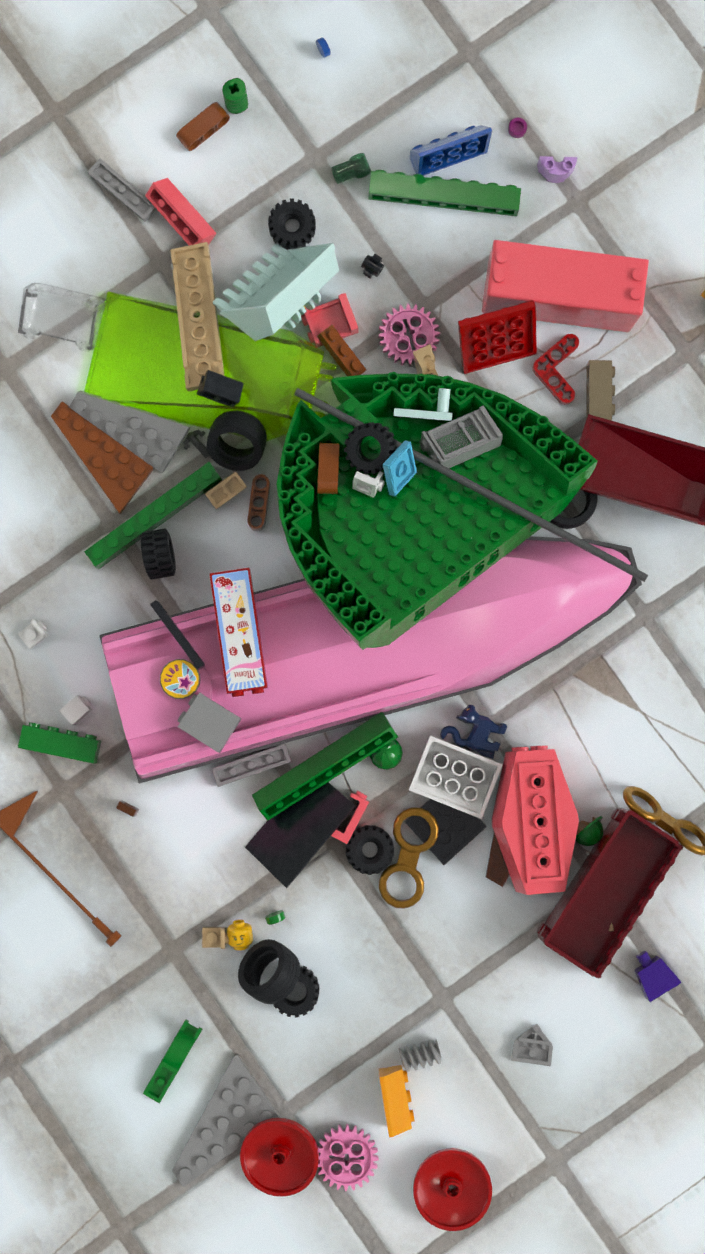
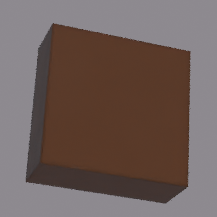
[116,800,139,817]

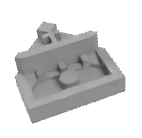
[511,1024,553,1066]

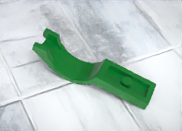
[143,1019,203,1104]

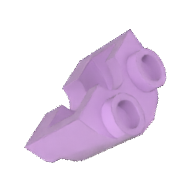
[537,156,577,183]

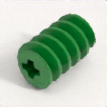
[222,78,248,114]

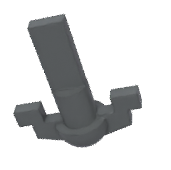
[183,429,209,459]

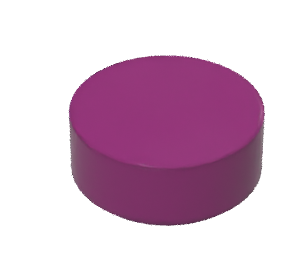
[508,118,527,138]

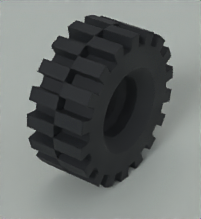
[268,198,316,250]
[346,825,394,875]

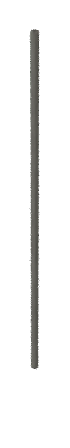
[294,388,648,582]

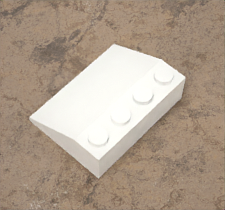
[409,735,503,819]

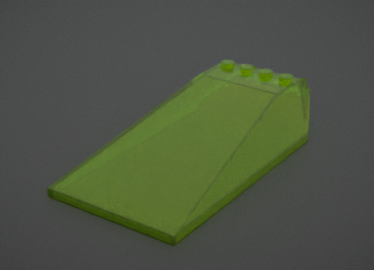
[84,291,337,442]

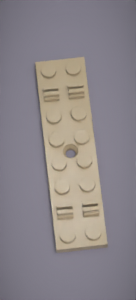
[170,242,224,391]

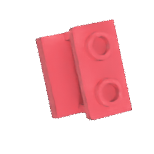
[301,293,358,348]
[331,790,369,844]

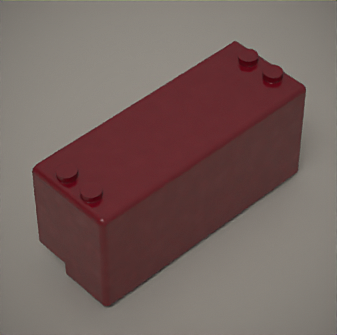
[537,808,683,978]

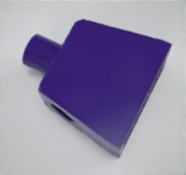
[635,951,681,1002]

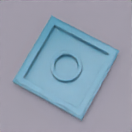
[382,440,417,496]

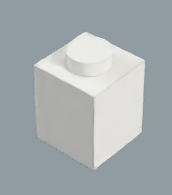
[59,695,92,725]

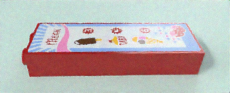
[210,568,268,697]

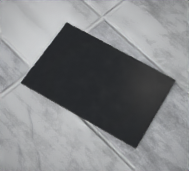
[245,782,355,888]

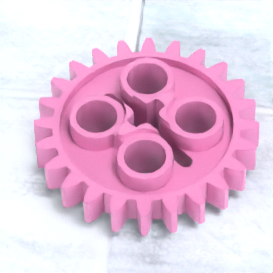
[378,304,440,366]
[318,1124,379,1191]

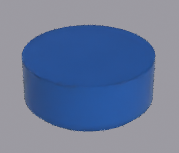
[316,37,331,58]

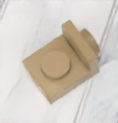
[202,927,229,949]

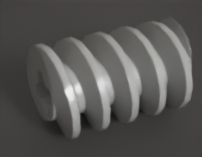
[399,1039,441,1072]

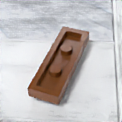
[317,325,367,376]

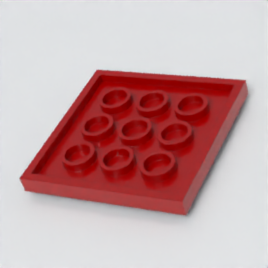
[458,300,537,374]

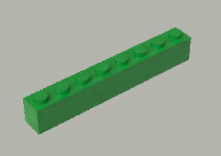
[368,170,521,217]
[84,462,222,569]
[252,712,398,820]

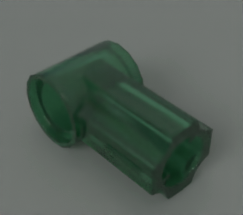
[331,153,371,184]

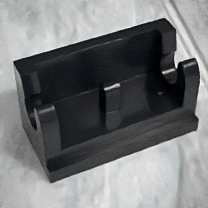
[196,370,244,407]

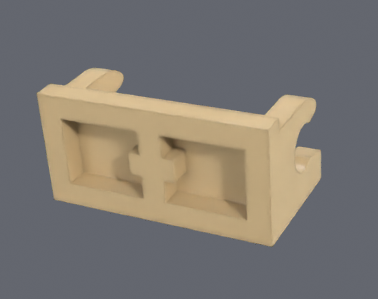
[413,344,438,376]
[204,471,247,509]

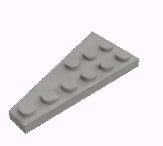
[69,391,191,473]

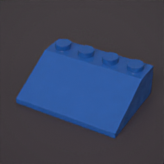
[410,125,492,176]

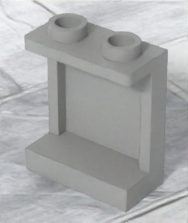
[177,692,242,753]

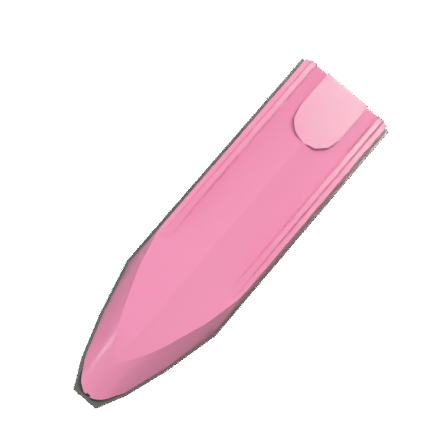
[99,536,642,784]

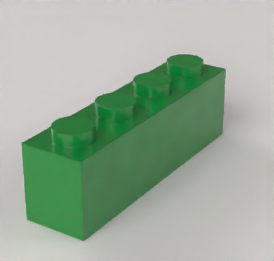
[18,722,101,764]

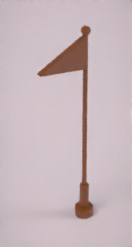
[0,791,122,947]

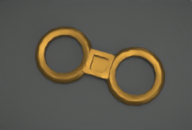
[623,786,705,855]
[379,807,439,909]

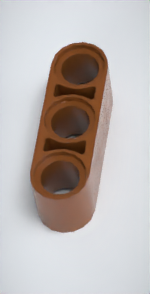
[176,102,230,151]
[317,443,339,494]
[247,474,270,531]

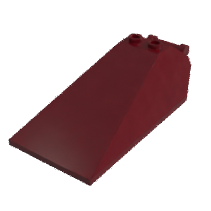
[579,414,705,526]

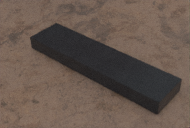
[150,600,205,670]

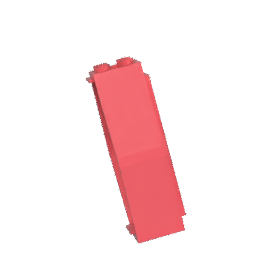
[492,745,579,895]

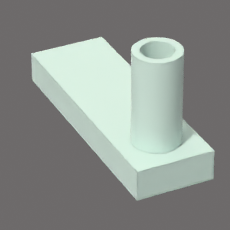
[393,388,453,421]

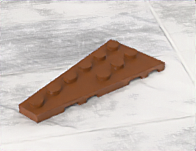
[51,401,154,514]

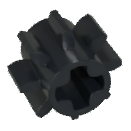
[361,254,384,279]

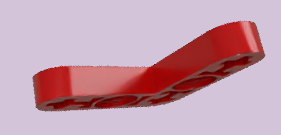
[533,334,579,405]

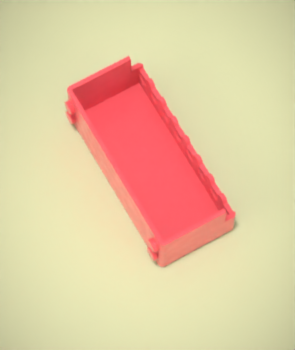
[482,240,649,332]

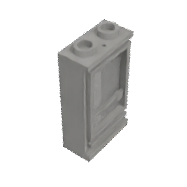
[420,406,503,468]

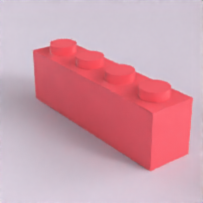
[145,178,217,245]

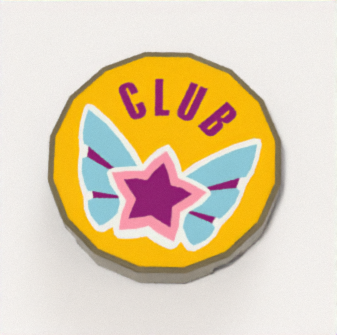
[160,659,200,699]

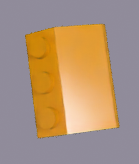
[379,1065,415,1138]

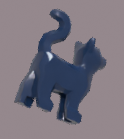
[440,705,507,759]

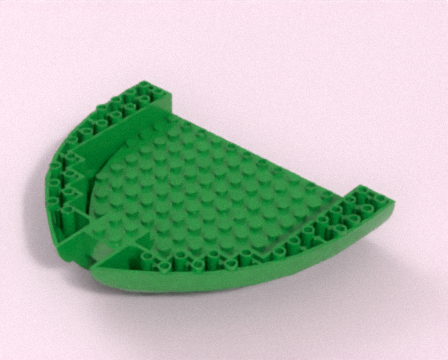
[276,372,598,650]

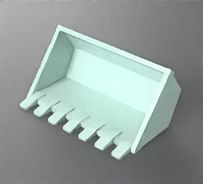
[213,243,339,341]

